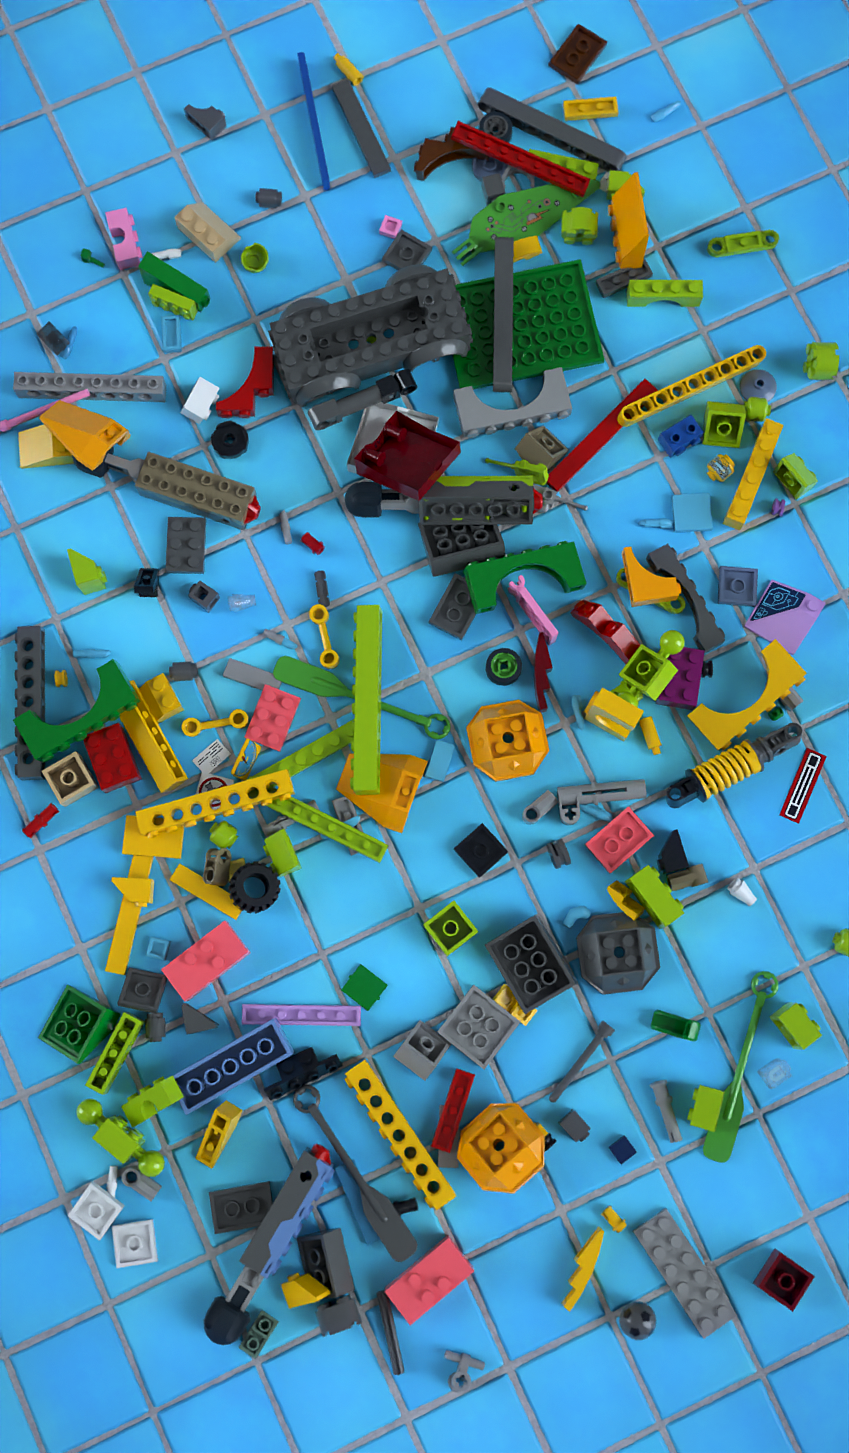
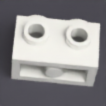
[180,377,219,424]

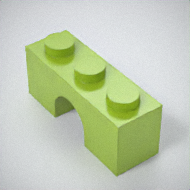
[121,1075,184,1128]

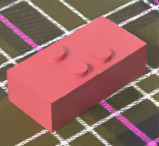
[161,921,251,1001]
[384,1235,474,1325]

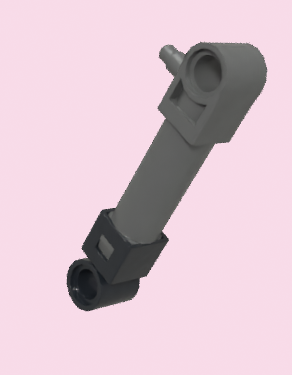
[308,369,417,430]

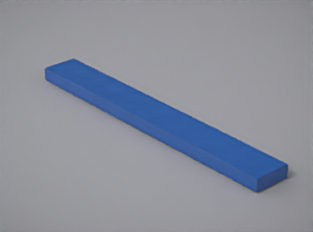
[297,52,330,191]

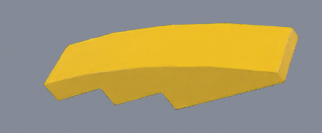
[561,1226,604,1312]

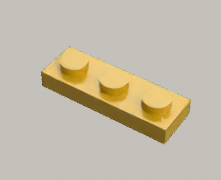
[563,97,618,121]

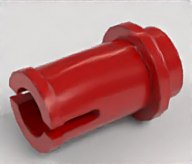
[301,532,325,555]

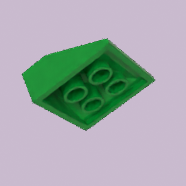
[38,984,121,1064]

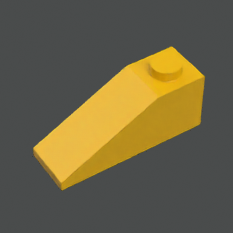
[195,1100,243,1169]

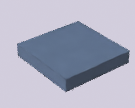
[718,566,758,607]

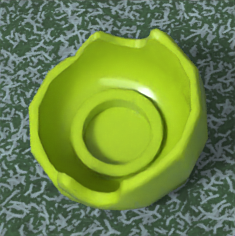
[241,243,269,273]

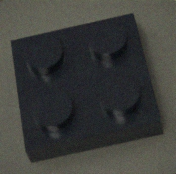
[453,823,508,878]

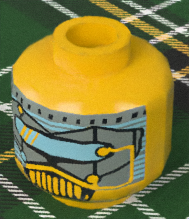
[707,454,735,482]

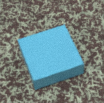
[146,937,171,961]

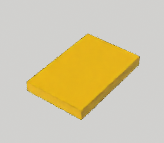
[122,815,185,859]

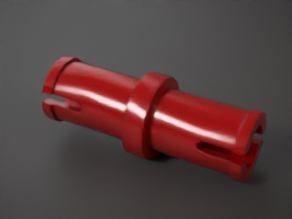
[22,803,60,838]

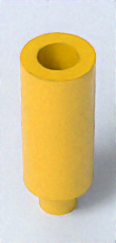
[334,53,363,86]
[639,716,662,755]

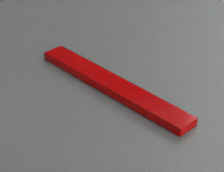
[451,121,591,197]
[546,379,658,493]

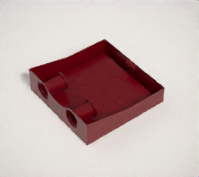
[354,411,461,501]

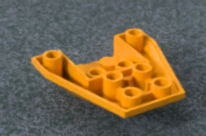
[39,400,131,471]
[336,753,428,834]

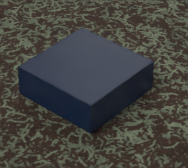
[608,1135,637,1165]

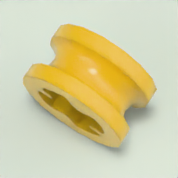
[54,670,68,687]

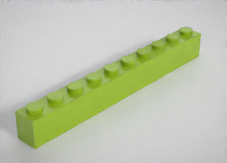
[350,605,382,795]

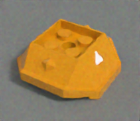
[466,700,549,782]
[457,1103,545,1194]

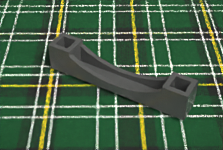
[646,544,725,654]

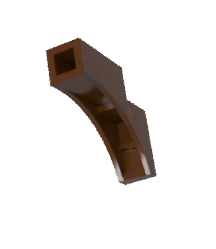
[414,127,493,181]

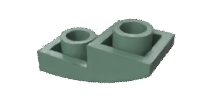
[238,1310,279,1359]

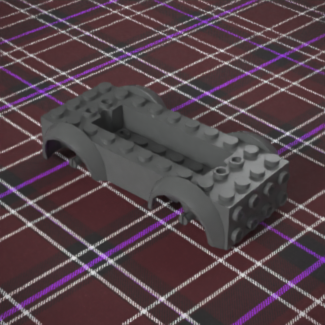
[268,264,473,407]

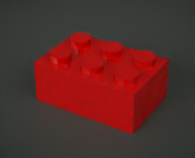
[83,723,142,793]

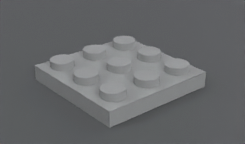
[437,985,520,1069]

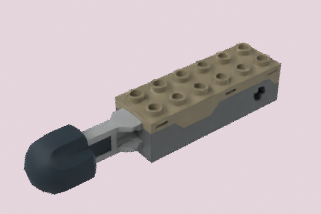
[72,447,261,531]

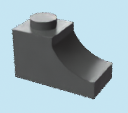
[184,104,227,140]

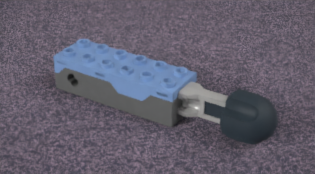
[204,1143,335,1345]

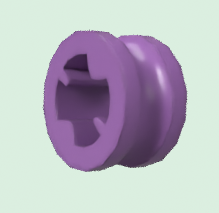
[772,498,785,516]

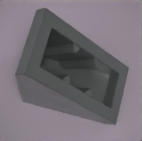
[181,1003,219,1034]

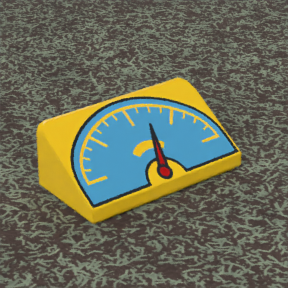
[231,738,261,781]

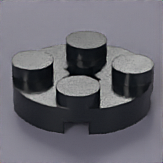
[211,421,249,459]

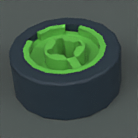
[485,648,522,686]

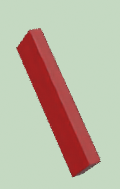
[431,1068,475,1153]

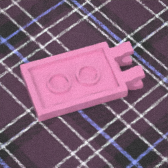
[508,575,559,646]

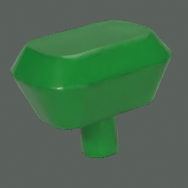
[768,707,784,721]

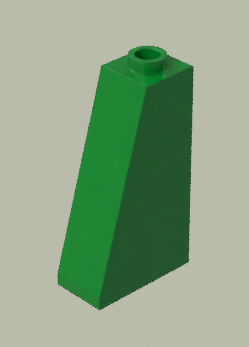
[138,251,210,312]

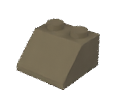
[515,425,569,471]

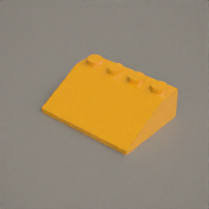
[608,172,649,269]

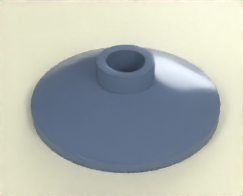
[740,369,777,402]

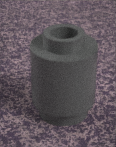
[255,188,282,208]
[169,661,198,682]
[145,1013,166,1042]

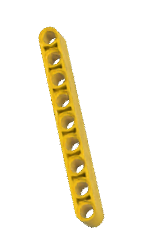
[617,345,766,427]

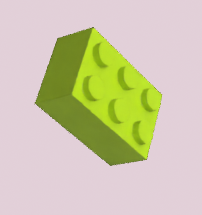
[624,865,684,929]

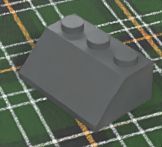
[297,1228,355,1299]

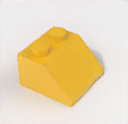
[139,673,184,724]

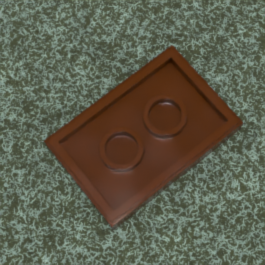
[548,23,607,84]

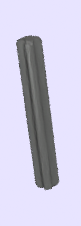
[377,1290,404,1375]

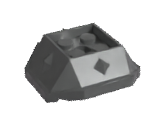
[576,912,660,995]

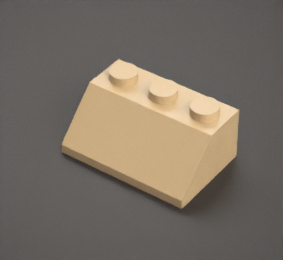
[174,202,241,263]

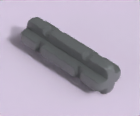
[314,571,330,607]

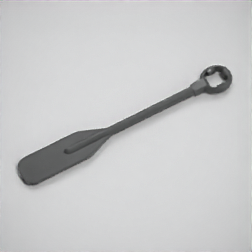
[293,1085,418,1262]

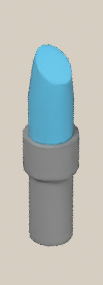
[263,629,298,649]

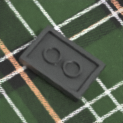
[166,517,206,574]
[429,573,476,640]
[209,1181,273,1234]

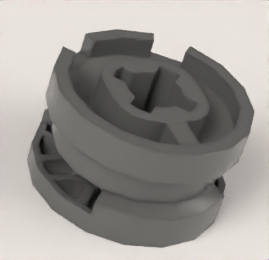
[546,838,571,869]

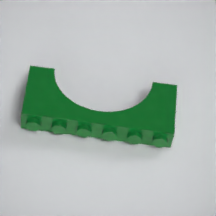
[464,541,587,614]
[13,659,140,762]

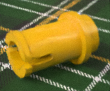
[601,1205,627,1233]

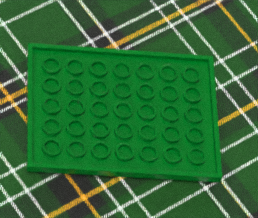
[452,259,605,389]

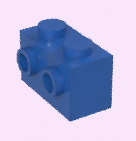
[658,415,704,457]

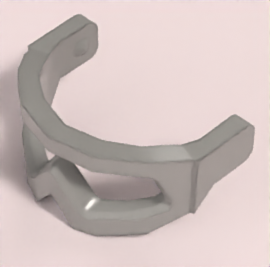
[501,166,535,190]

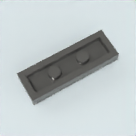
[595,259,653,298]

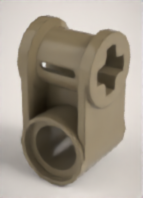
[203,848,232,886]

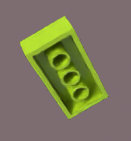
[148,284,198,320]

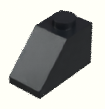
[657,829,689,874]

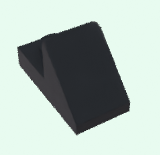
[134,568,159,597]

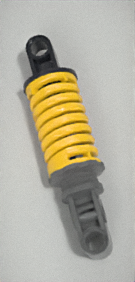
[666,723,802,808]

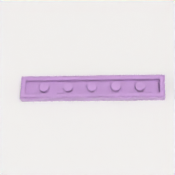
[242,1004,361,1026]

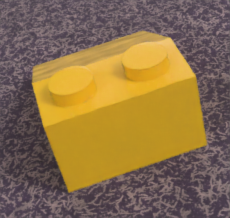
[18,424,74,469]

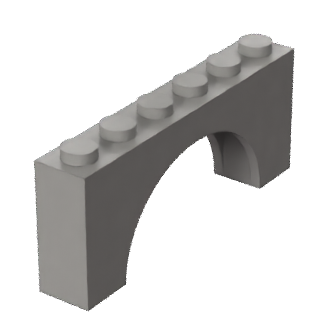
[453,367,572,438]

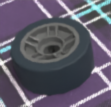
[479,112,512,143]

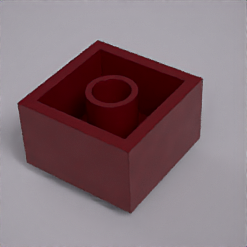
[753,1248,815,1312]

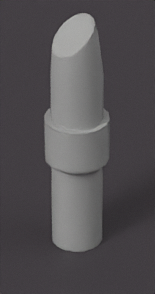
[279,510,292,544]

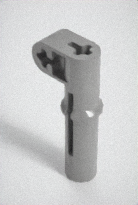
[557,779,646,825]

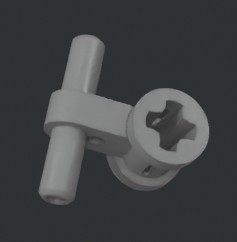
[444,1350,485,1392]

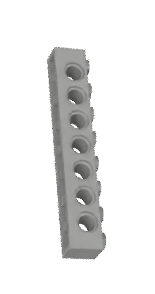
[13,372,166,402]

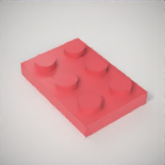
[244,684,301,752]
[584,806,654,874]

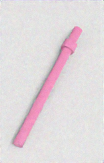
[0,389,90,432]

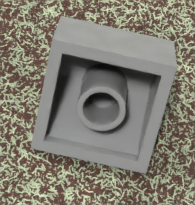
[393,1020,451,1081]

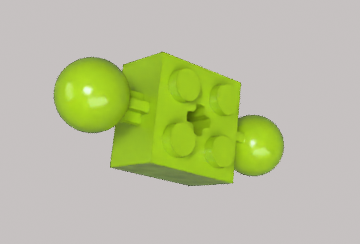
[617,630,685,707]
[76,1099,165,1177]

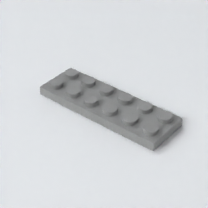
[633,1208,737,1339]

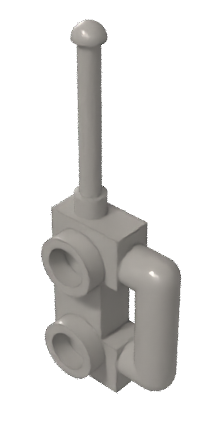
[533,484,588,513]

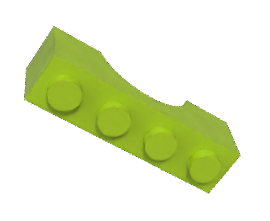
[627,280,703,307]

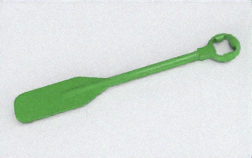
[273,656,451,739]
[703,971,779,1163]

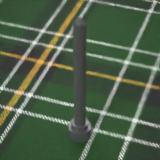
[549,1020,615,1103]

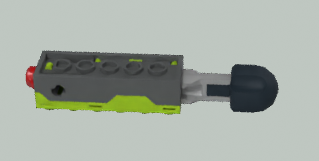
[344,476,543,525]

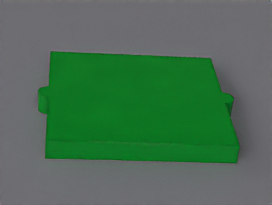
[341,964,388,1011]

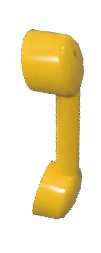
[309,604,340,669]
[181,709,249,737]

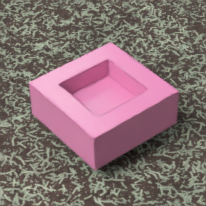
[379,215,402,239]

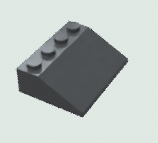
[418,523,505,577]
[485,914,578,1014]

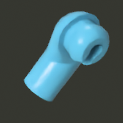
[563,906,590,929]

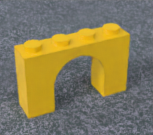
[584,687,644,741]

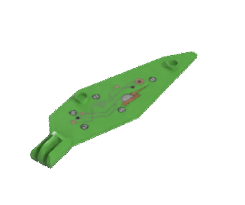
[452,180,601,266]

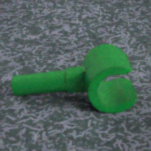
[81,249,105,268]

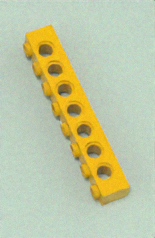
[135,769,295,838]
[344,1059,456,1211]

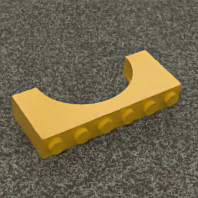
[687,639,807,751]

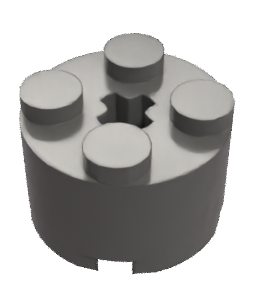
[315,1294,362,1337]

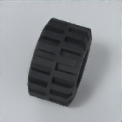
[228,861,281,913]

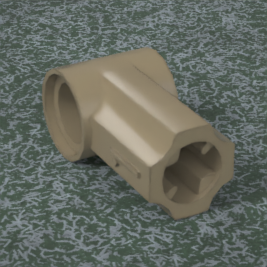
[667,863,708,891]

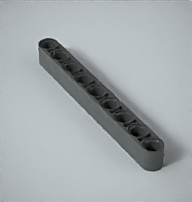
[477,88,627,172]
[493,237,514,392]

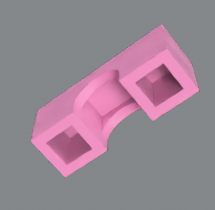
[105,208,143,270]

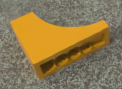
[621,547,681,607]

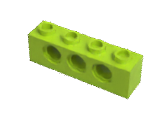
[85,1012,145,1095]

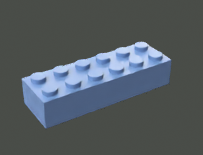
[173,1018,295,1115]

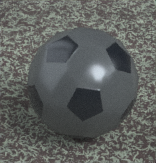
[619,1301,656,1340]

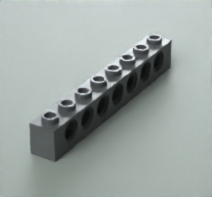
[15,626,45,781]

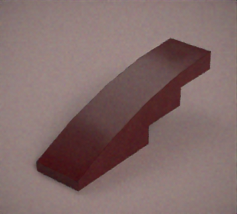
[534,632,553,713]

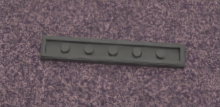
[332,79,391,178]

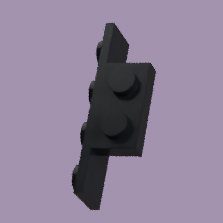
[264,1047,343,1101]

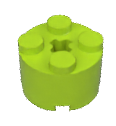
[561,207,598,245]
[803,342,839,380]

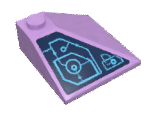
[744,580,826,656]

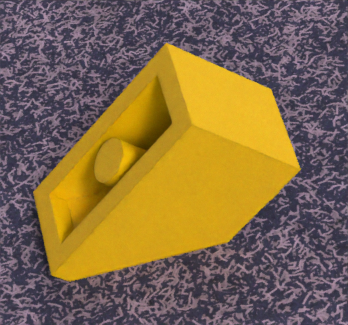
[111,877,154,907]
[281,1272,330,1308]

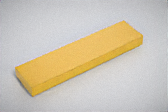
[169,863,242,920]

